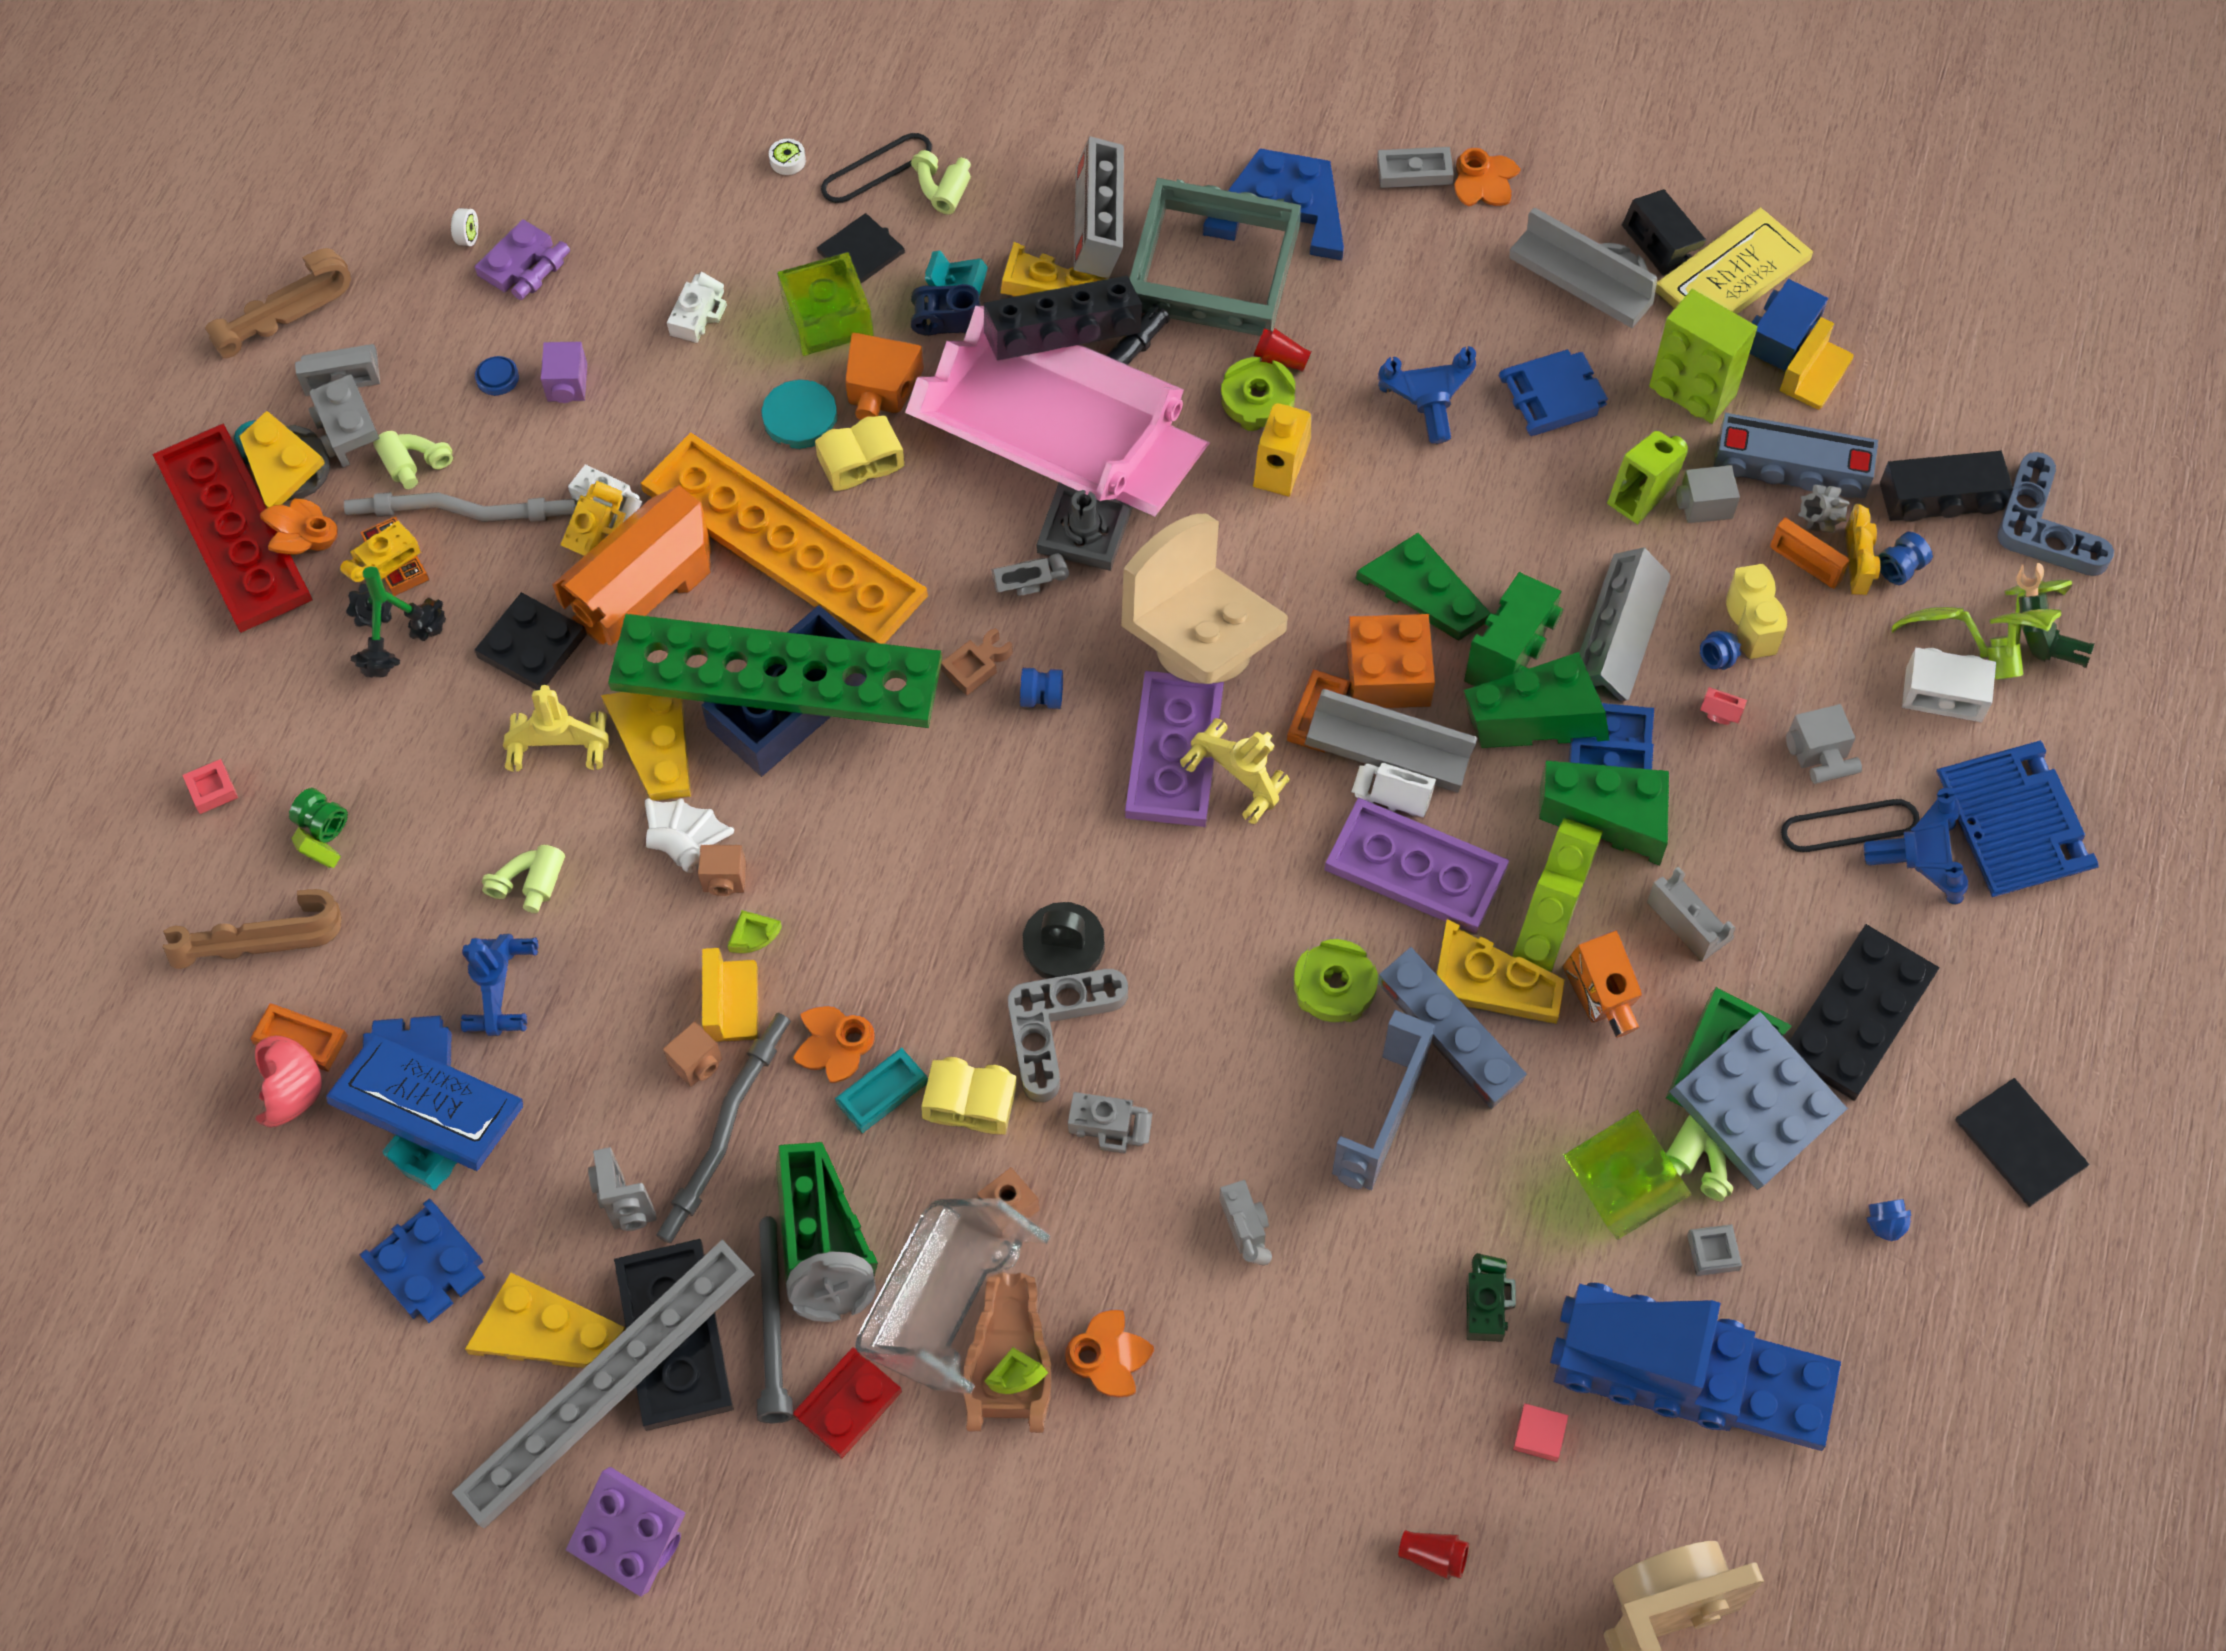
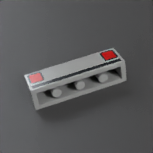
[1074,136,1124,279]

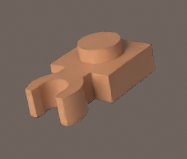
[941,628,1013,696]

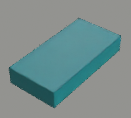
[835,1047,928,1134]

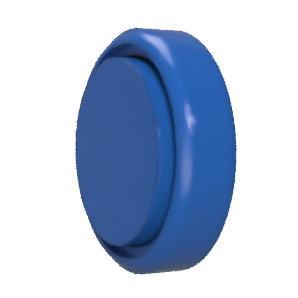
[475,356,519,396]

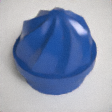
[1700,630,1741,670]
[1866,1199,1912,1241]

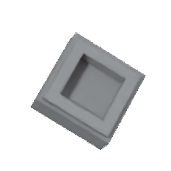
[1687,1224,1742,1276]

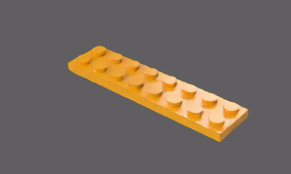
[640,432,928,644]

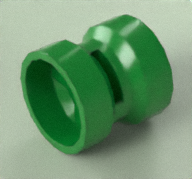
[289,787,348,843]

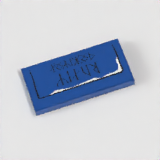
[326,1033,523,1171]

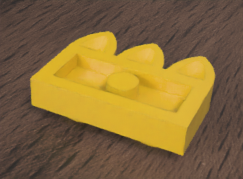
[1845,504,1880,595]

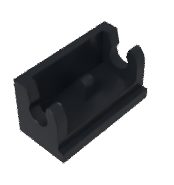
[1622,189,1706,276]

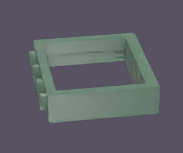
[1129,178,1301,336]

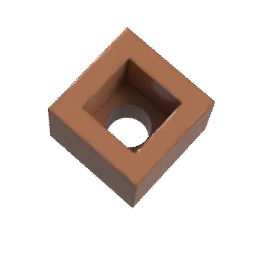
[698,845,747,896]
[663,1021,723,1087]
[977,1167,1039,1236]

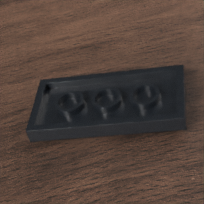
[1788,924,1940,1101]
[614,1239,734,1431]

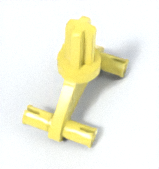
[503,685,609,772]
[1180,718,1290,824]

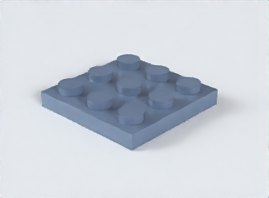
[1669,1012,1848,1190]

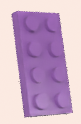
[1125,671,1224,827]
[1325,797,1509,934]

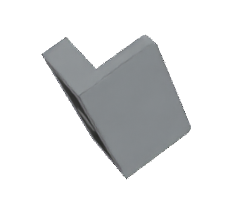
[295,344,380,396]

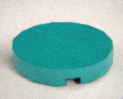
[761,379,838,449]

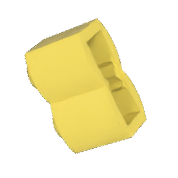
[815,416,905,491]
[1726,564,1787,659]
[921,1057,1016,1134]

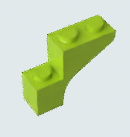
[1512,818,1603,972]

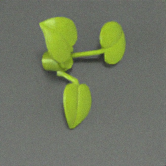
[1892,580,2072,679]

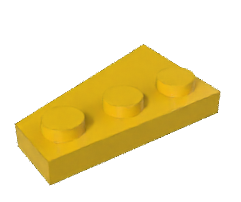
[1000,242,1108,297]
[601,692,691,801]
[1436,919,1565,1024]
[465,1273,626,1368]

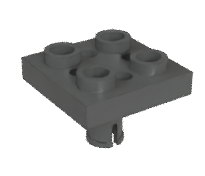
[1036,482,1133,571]

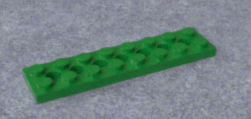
[608,614,942,728]

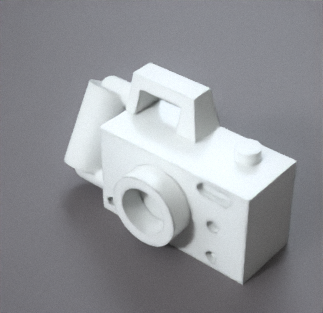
[667,271,727,343]
[568,464,643,528]
[1351,762,1436,818]

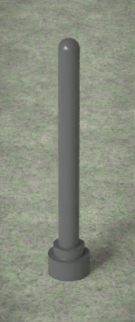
[757,1216,793,1424]

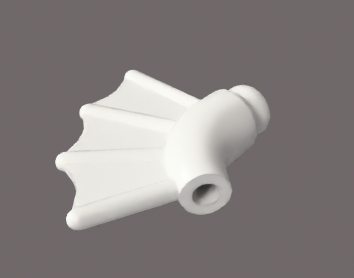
[645,798,734,873]

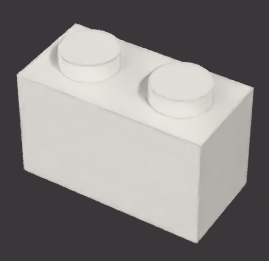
[1902,647,1996,722]

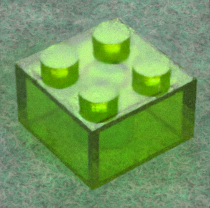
[777,252,874,356]
[1563,1109,1692,1240]

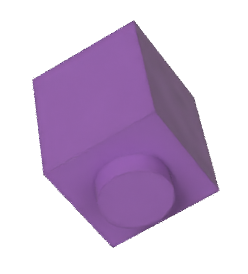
[541,342,587,403]

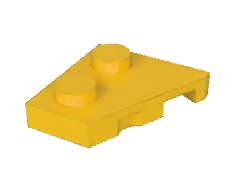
[239,411,325,508]

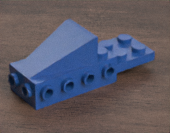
[1550,1283,1841,1451]

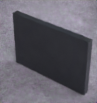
[1955,1078,2090,1208]

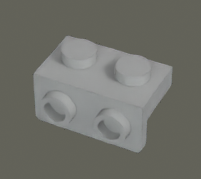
[308,374,380,467]
[588,1147,657,1231]

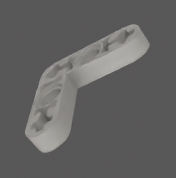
[1008,969,1128,1102]

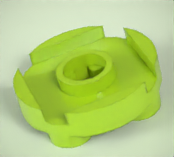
[1221,357,1296,431]
[1293,939,1378,1022]

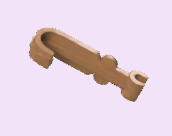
[205,248,351,358]
[162,889,342,969]

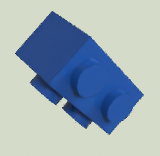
[1749,279,1828,371]

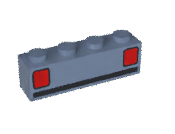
[1713,413,1878,499]
[1378,947,1527,1110]

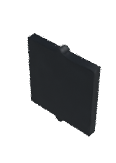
[817,213,905,287]

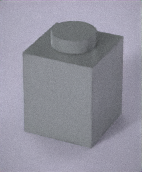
[1676,465,1740,523]

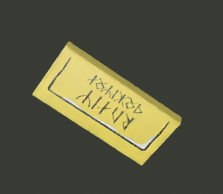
[1655,207,1813,314]

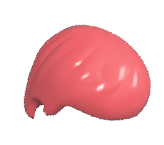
[255,1036,322,1128]

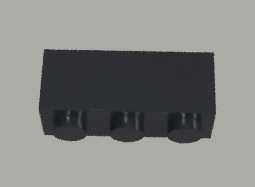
[1880,450,2013,522]

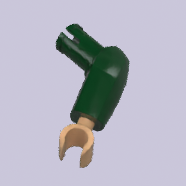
[2016,563,2095,668]

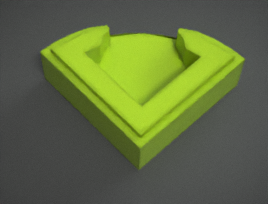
[291,827,341,868]
[727,910,782,953]
[984,1347,1048,1394]

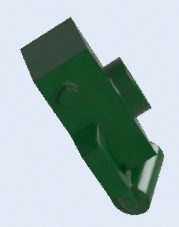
[1466,1253,1516,1342]

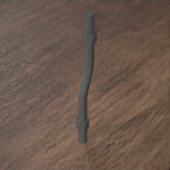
[656,1013,791,1244]

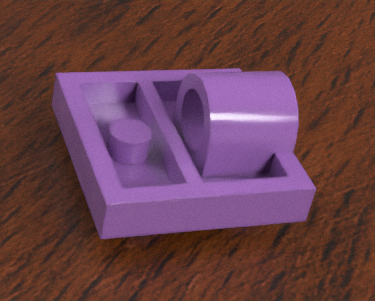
[566,1467,686,1597]

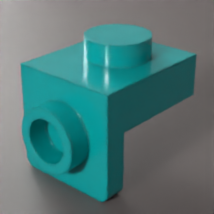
[925,250,988,296]
[383,1135,457,1191]

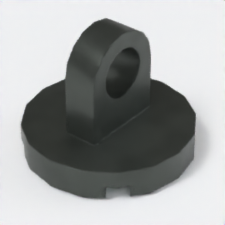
[1023,902,1105,979]

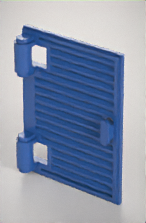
[1936,740,2099,898]

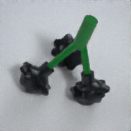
[346,566,446,678]

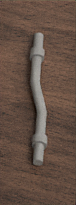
[344,492,577,522]

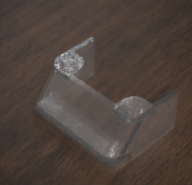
[855,1198,1050,1393]

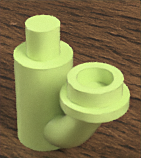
[911,150,971,214]
[373,431,453,489]
[482,845,565,913]
[1662,1115,1733,1201]

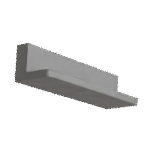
[1509,208,1657,328]
[1579,547,1670,701]
[1305,689,1477,793]

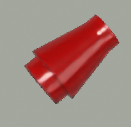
[1253,328,1312,372]
[1398,1530,1469,1580]

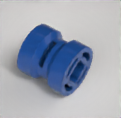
[1877,531,1933,585]
[1020,667,1063,709]

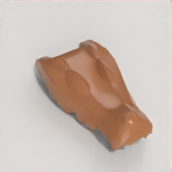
[963,1272,1052,1433]

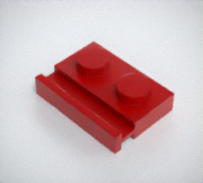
[793,1347,902,1459]

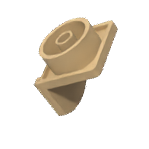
[1121,514,1288,684]
[1603,1541,1764,1651]

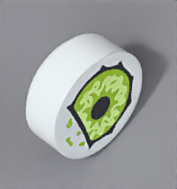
[769,139,806,175]
[451,208,478,246]

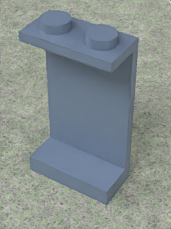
[1332,1010,1435,1190]

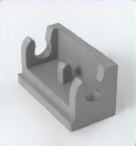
[1647,867,1735,962]

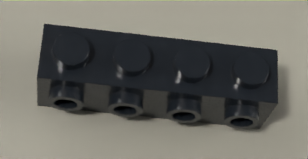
[984,275,1142,361]

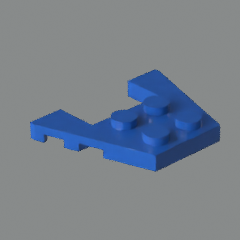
[1203,148,1344,261]

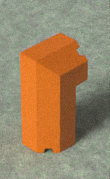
[552,485,711,646]

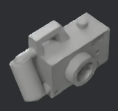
[991,553,1069,596]
[1068,1092,1153,1153]
[1219,1180,1272,1266]

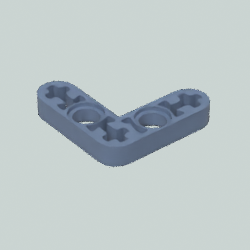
[1997,452,2114,576]

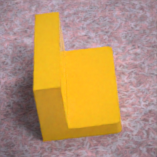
[1779,317,1854,410]
[702,948,758,1042]

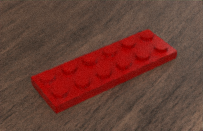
[152,423,313,633]

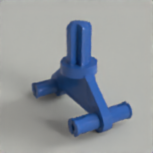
[1378,346,1476,444]
[1864,788,1968,905]
[461,934,539,1036]

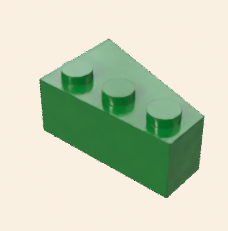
[1464,572,1563,686]
[1464,652,1610,748]
[1539,761,1669,866]
[776,1142,878,1283]

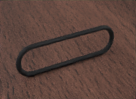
[821,133,932,203]
[1781,799,1920,852]

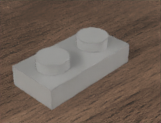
[1377,147,1454,188]

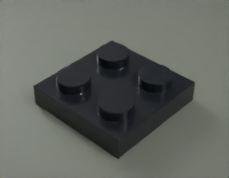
[474,592,587,690]

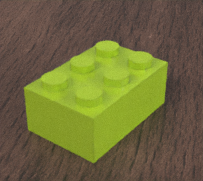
[1649,289,1758,424]

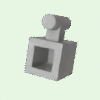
[1786,704,1862,784]

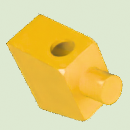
[1253,403,1311,497]

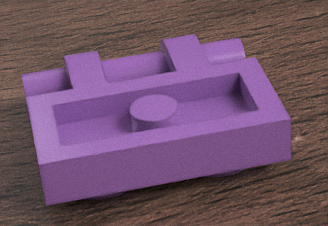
[474,219,570,300]

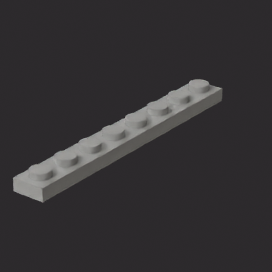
[452,1239,755,1528]

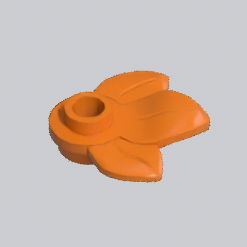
[1454,148,1521,206]
[260,498,338,554]
[794,1006,875,1083]
[1065,1310,1154,1398]

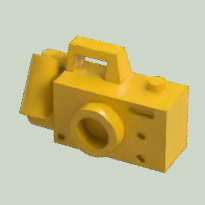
[560,480,626,556]
[340,520,421,582]

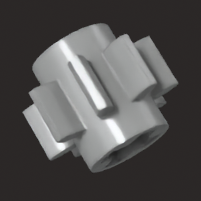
[1798,485,1850,533]

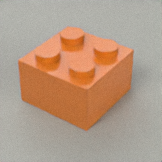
[1346,614,1435,708]

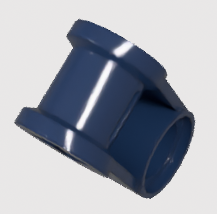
[911,284,981,336]

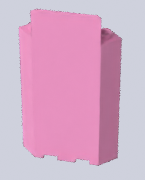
[905,306,1210,517]

